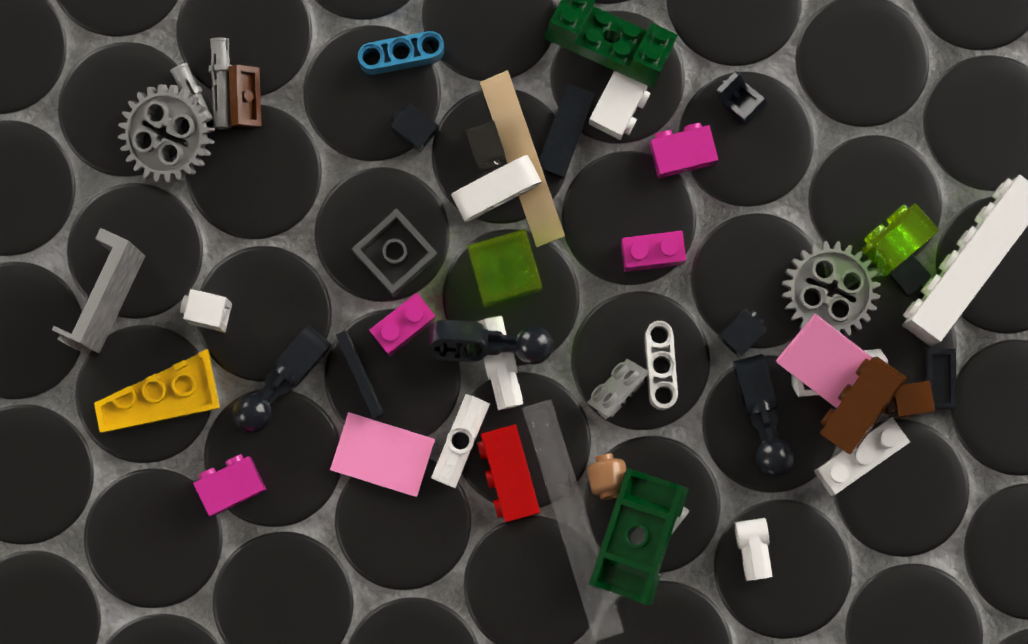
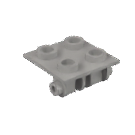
[587,359,650,420]

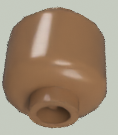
[587,453,626,500]

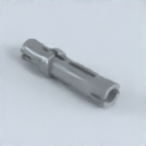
[209,37,232,129]

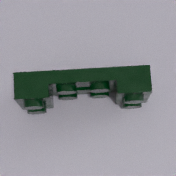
[544,0,678,88]
[589,468,690,605]

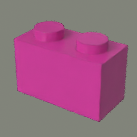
[649,123,718,179]
[621,231,686,272]
[369,293,437,357]
[193,454,267,517]

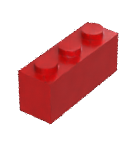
[477,424,540,523]

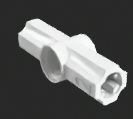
[478,316,523,411]
[431,394,490,488]

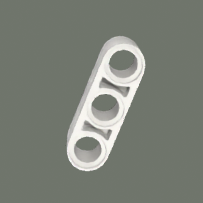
[451,155,542,222]
[644,321,678,410]

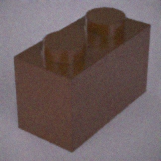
[884,380,935,420]

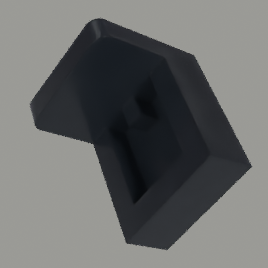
[716,71,768,125]

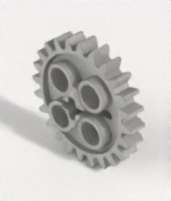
[118,84,215,182]
[782,241,880,337]

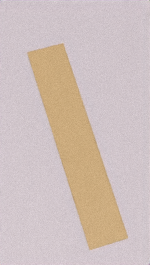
[480,70,565,247]

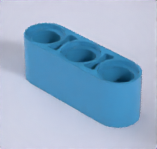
[358,31,444,75]

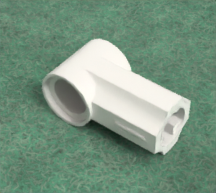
[734,518,773,581]

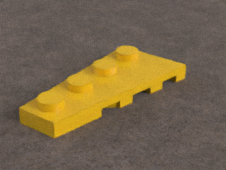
[94,349,220,433]

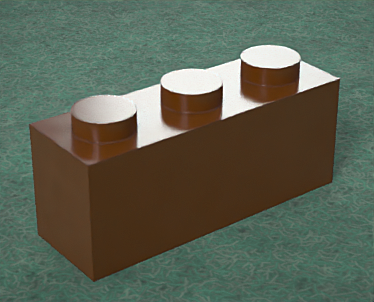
[820,356,907,455]

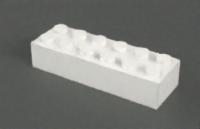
[902,175,1028,347]

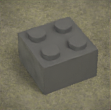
[352,208,438,297]

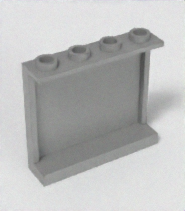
[52,228,145,355]

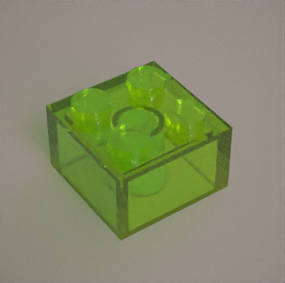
[861,203,939,276]
[467,229,542,307]

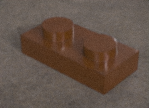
[229,65,262,128]

